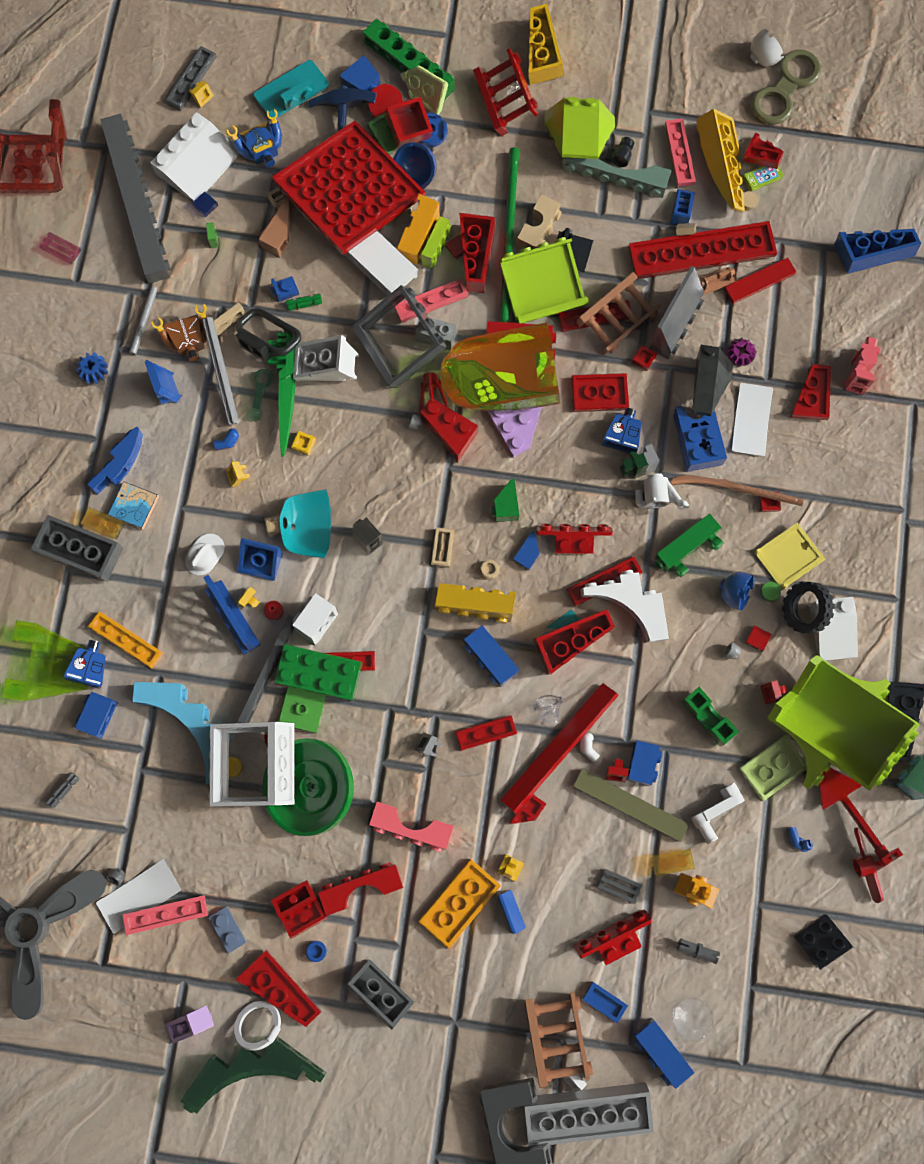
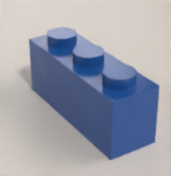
[463,625,519,687]
[633,1018,695,1089]

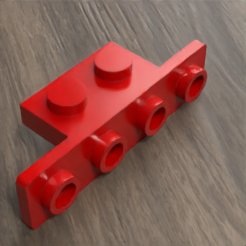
[536,523,613,554]
[574,909,653,965]

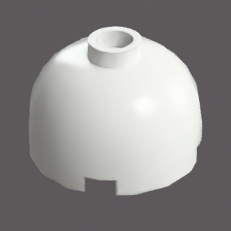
[750,29,784,67]

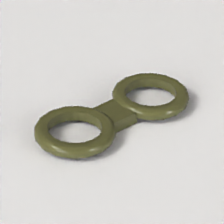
[751,50,821,125]

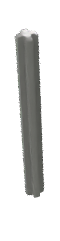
[202,317,239,425]

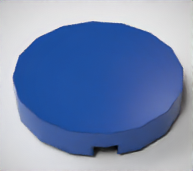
[417,113,448,148]

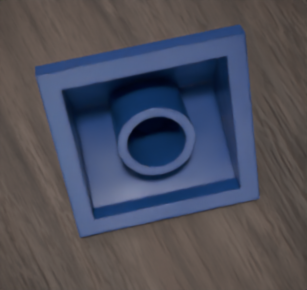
[238,538,283,581]

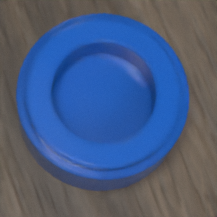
[306,941,327,962]

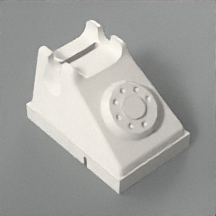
[293,335,358,382]

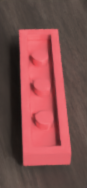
[665,118,696,187]
[394,279,468,323]
[123,895,208,935]

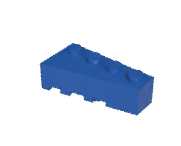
[834,229,922,274]

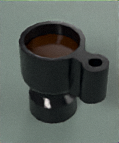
[603,137,635,167]

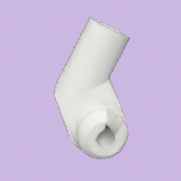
[580,733,600,763]

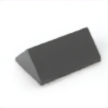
[346,959,414,1030]

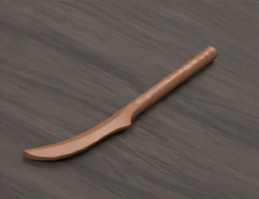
[670,475,804,506]

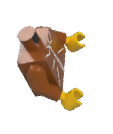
[151,304,208,362]

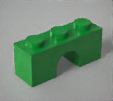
[681,687,739,747]

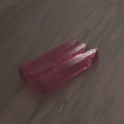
[40,232,81,265]

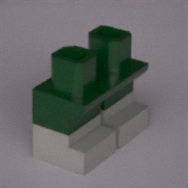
[620,444,659,479]

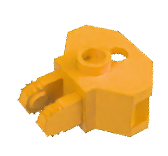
[673,873,719,908]

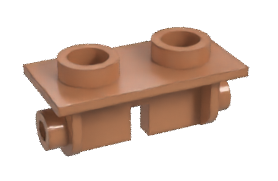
[699,267,736,295]

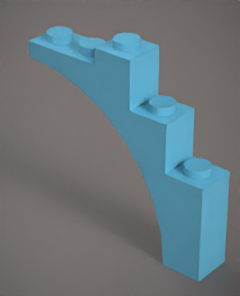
[133,682,232,785]

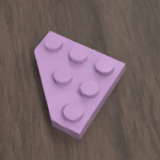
[486,394,543,458]

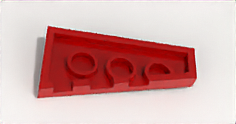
[235,950,322,1027]

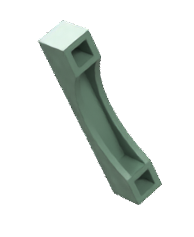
[561,157,672,198]

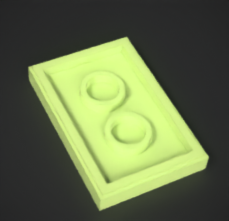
[738,735,807,801]

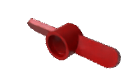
[853,827,884,903]

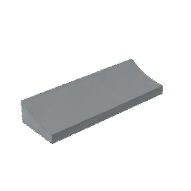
[524,1082,654,1146]

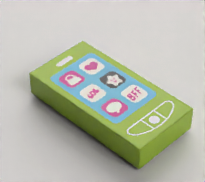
[743,166,784,192]

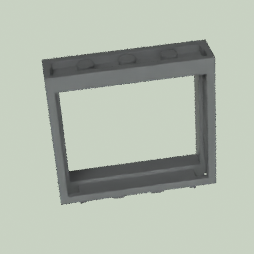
[352,285,447,388]

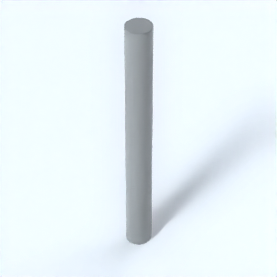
[129,286,158,355]

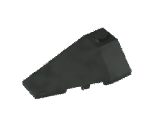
[692,344,733,416]

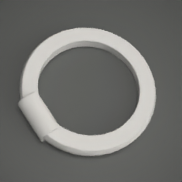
[234,1001,281,1051]

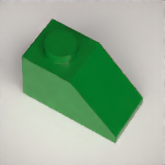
[491,479,519,523]

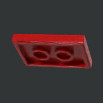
[571,373,629,412]

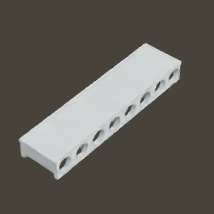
[294,205,418,296]

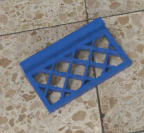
[203,575,261,655]

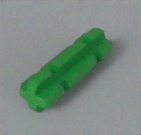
[286,293,322,311]

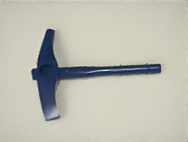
[308,85,377,131]

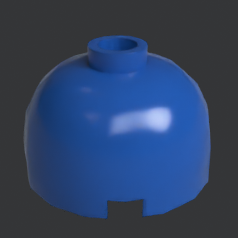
[719,571,755,611]

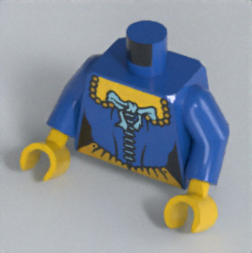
[226,109,282,167]

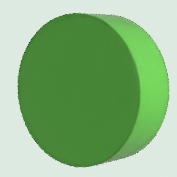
[760,582,781,602]

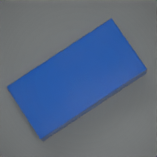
[582,981,628,1024]

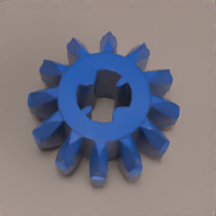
[76,352,108,385]

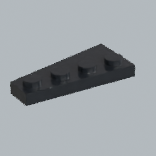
[887,681,924,762]

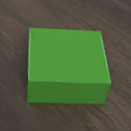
[206,222,218,248]

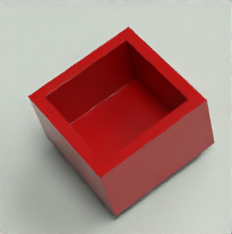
[385,97,433,149]

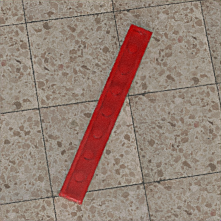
[500,683,619,814]

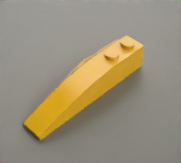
[696,109,745,213]

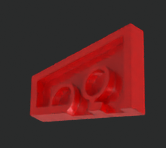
[791,364,831,420]

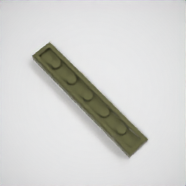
[573,769,689,842]

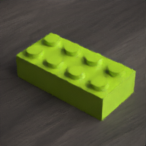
[421,216,451,269]

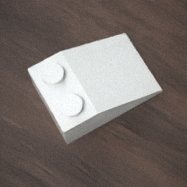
[809,597,858,661]

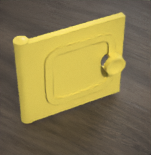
[754,522,826,590]

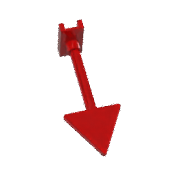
[819,768,903,871]

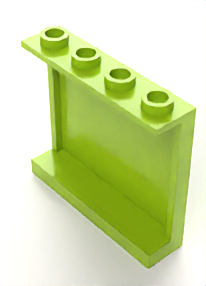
[499,237,589,324]

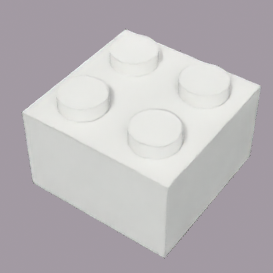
[293,593,338,645]

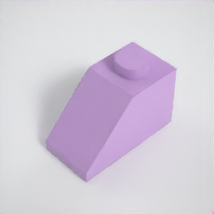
[165,1006,214,1044]

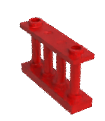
[473,48,538,136]

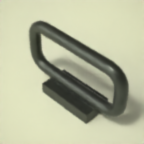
[235,308,302,362]

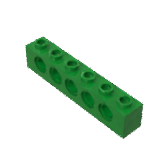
[362,18,455,100]

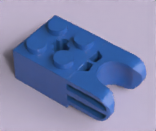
[673,406,727,472]

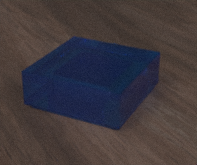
[192,191,218,217]

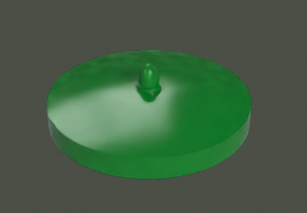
[262,738,354,836]

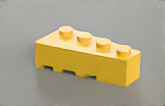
[529,3,564,85]
[435,583,516,624]

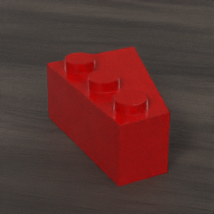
[421,398,478,462]

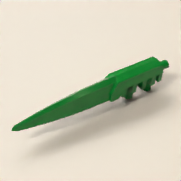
[268,330,296,457]

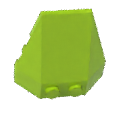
[544,97,615,159]

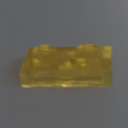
[81,507,125,540]
[650,849,695,876]

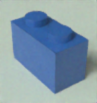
[75,691,118,739]
[626,740,662,786]

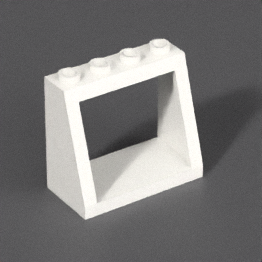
[208,722,294,806]

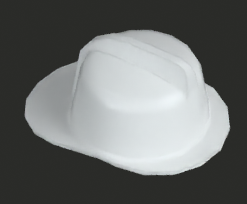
[185,534,225,575]

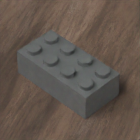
[31,515,123,582]

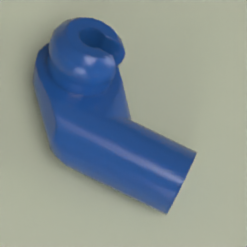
[214,428,239,450]

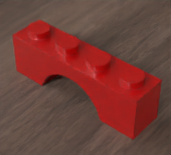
[318,862,404,916]

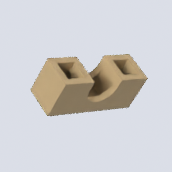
[516,194,562,250]

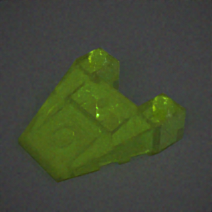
[2,620,88,703]

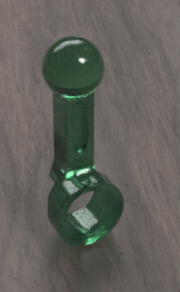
[248,369,273,422]

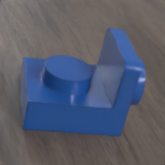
[269,276,300,302]

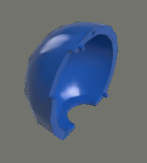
[393,142,437,189]

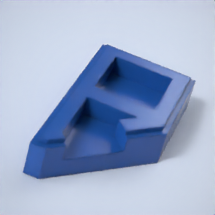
[513,531,540,570]

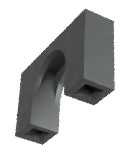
[480,1077,553,1164]

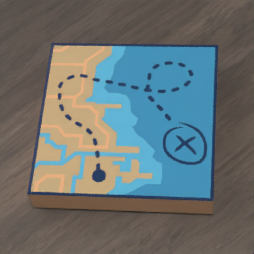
[107,481,159,530]

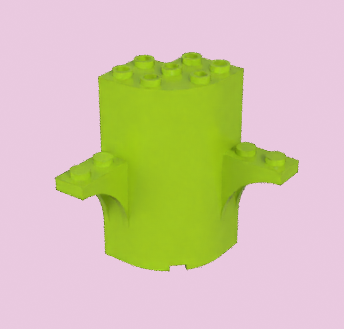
[767,655,920,791]

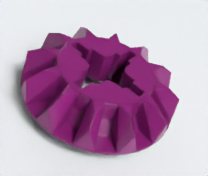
[727,337,757,366]

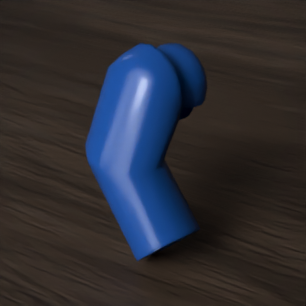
[786,826,813,852]

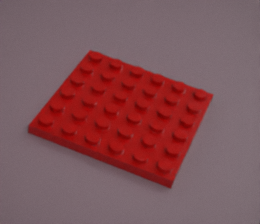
[272,120,426,255]

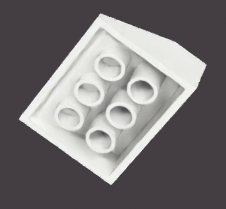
[150,112,239,203]

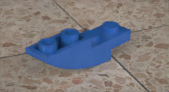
[87,426,143,495]

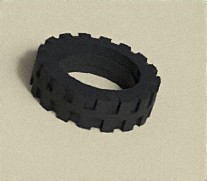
[782,581,835,633]

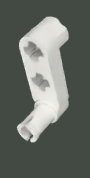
[691,783,745,844]

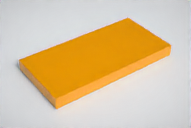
[418,859,501,949]

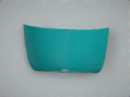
[279,489,331,558]

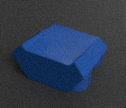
[145,360,182,405]

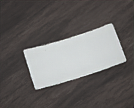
[732,383,773,456]
[96,859,181,934]

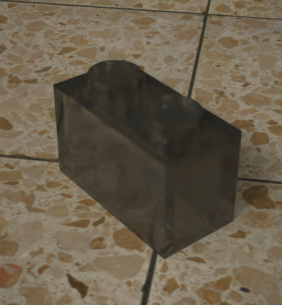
[351,517,383,555]

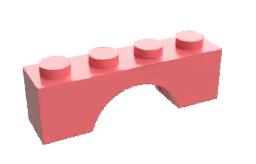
[369,802,453,852]

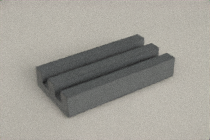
[597,869,643,904]

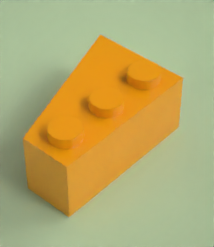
[397,194,439,265]

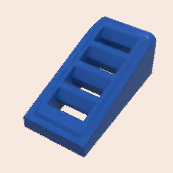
[670,189,695,225]

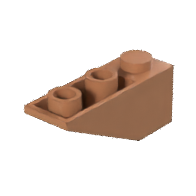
[259,197,292,258]

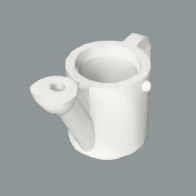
[635,474,689,509]

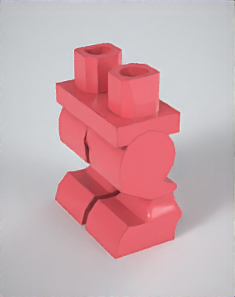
[844,337,881,395]

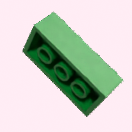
[275,644,363,701]

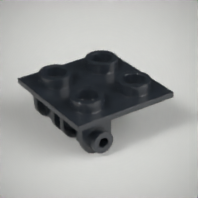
[557,228,594,272]
[794,914,853,970]

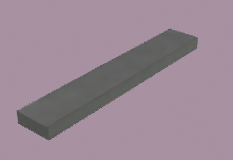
[238,615,294,723]

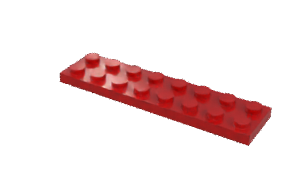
[628,221,778,279]

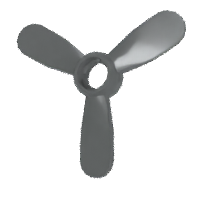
[0,870,107,1020]

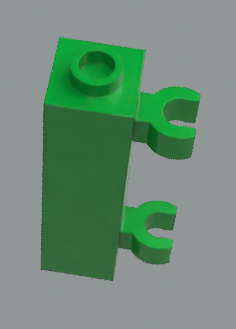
[654,513,724,577]

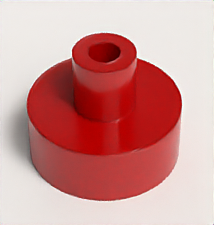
[264,600,284,621]

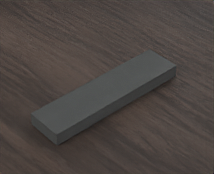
[165,46,217,111]

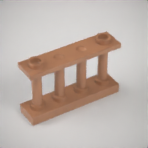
[576,272,662,355]
[525,992,593,1089]

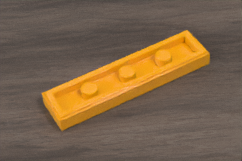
[87,611,163,669]

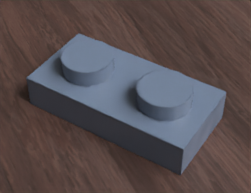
[209,906,247,953]

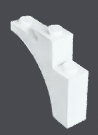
[580,570,669,643]

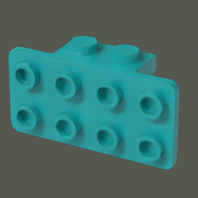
[254,60,329,119]

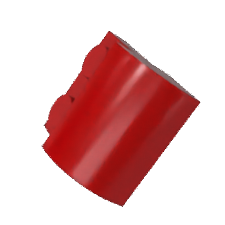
[271,880,328,939]

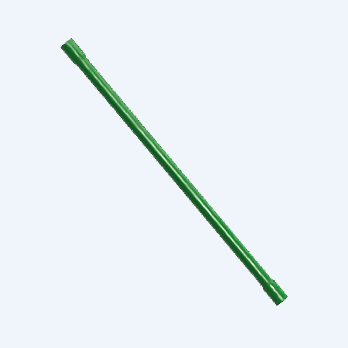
[499,147,520,322]

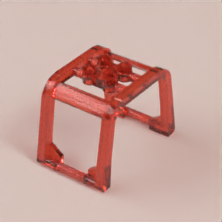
[0,99,67,193]

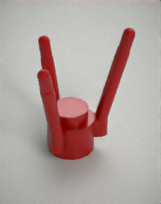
[419,372,448,417]

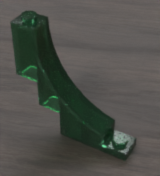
[180,1036,327,1114]

